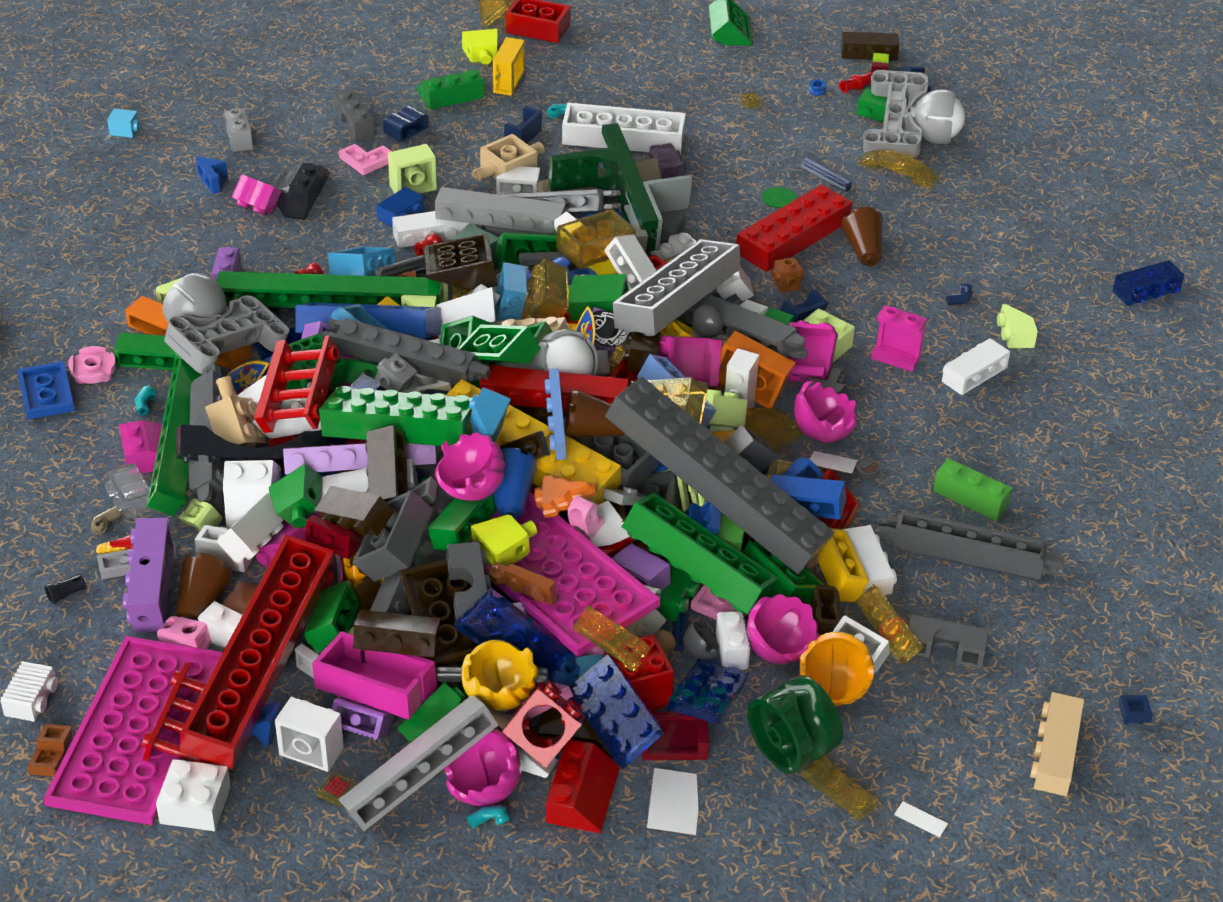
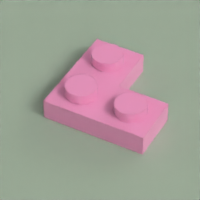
[339,144,392,176]

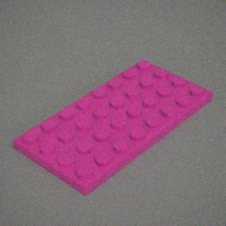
[470,492,660,657]
[43,636,223,825]

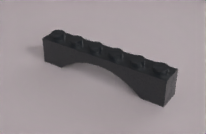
[176,425,329,467]

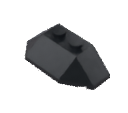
[274,163,330,220]

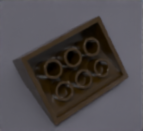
[424,233,498,290]
[399,559,505,666]

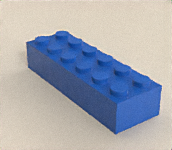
[296,302,441,340]

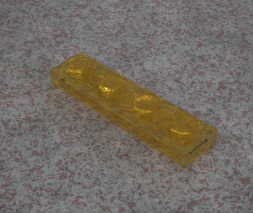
[855,584,923,665]

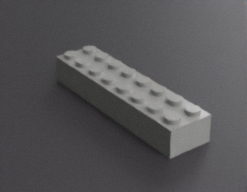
[613,239,741,336]

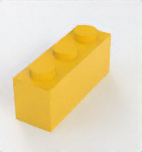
[818,528,869,603]

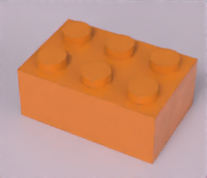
[718,331,796,410]

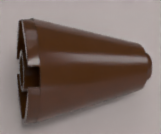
[841,207,883,266]
[564,389,625,438]
[176,553,233,621]

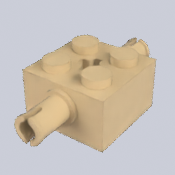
[472,134,545,182]
[205,376,267,448]

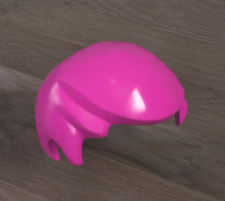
[794,381,857,443]
[435,432,506,501]
[747,594,820,664]
[444,729,522,806]

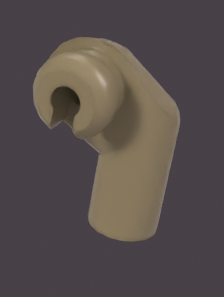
[91,506,122,535]

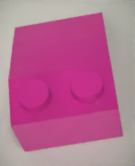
[119,420,162,476]

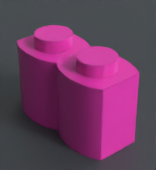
[232,174,281,215]

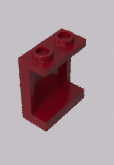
[305,515,365,559]
[635,701,709,761]

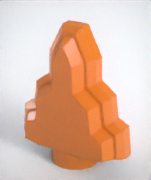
[535,475,597,518]

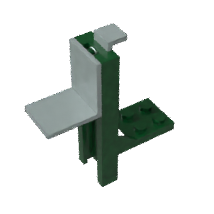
[548,123,692,252]

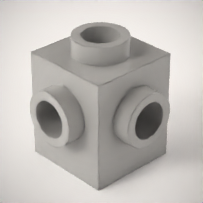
[374,353,418,392]

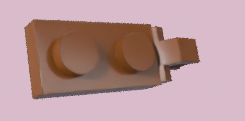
[487,562,558,606]

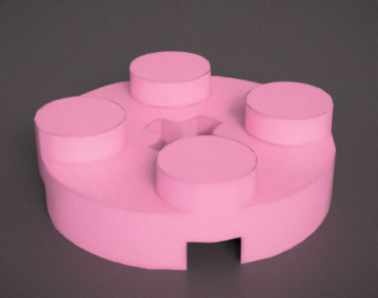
[68,346,116,384]

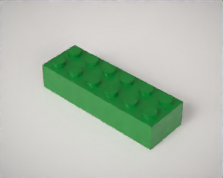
[319,386,473,446]
[621,493,779,614]

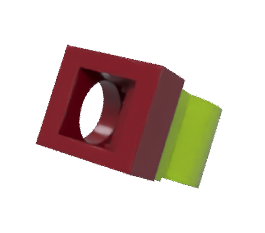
[871,53,889,73]

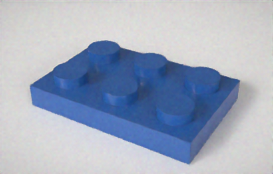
[17,361,75,420]

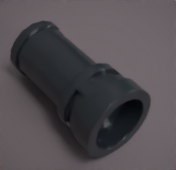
[44,574,86,604]

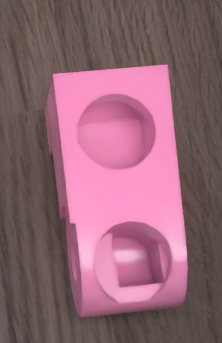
[568,496,604,541]
[157,616,212,649]

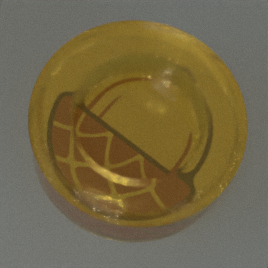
[741,93,760,108]

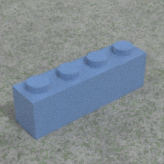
[637,354,716,428]

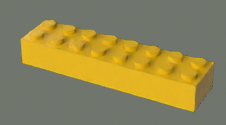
[445,379,621,506]

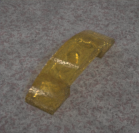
[858,150,939,189]

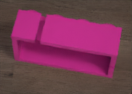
[312,631,436,720]

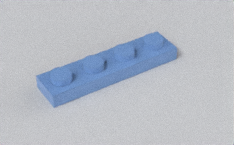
[545,368,567,460]

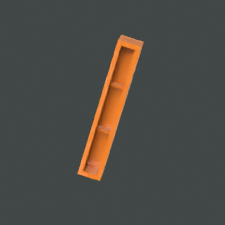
[125,296,252,370]

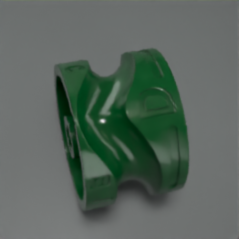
[747,675,843,774]

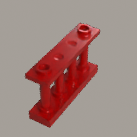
[254,336,339,433]
[141,662,214,765]

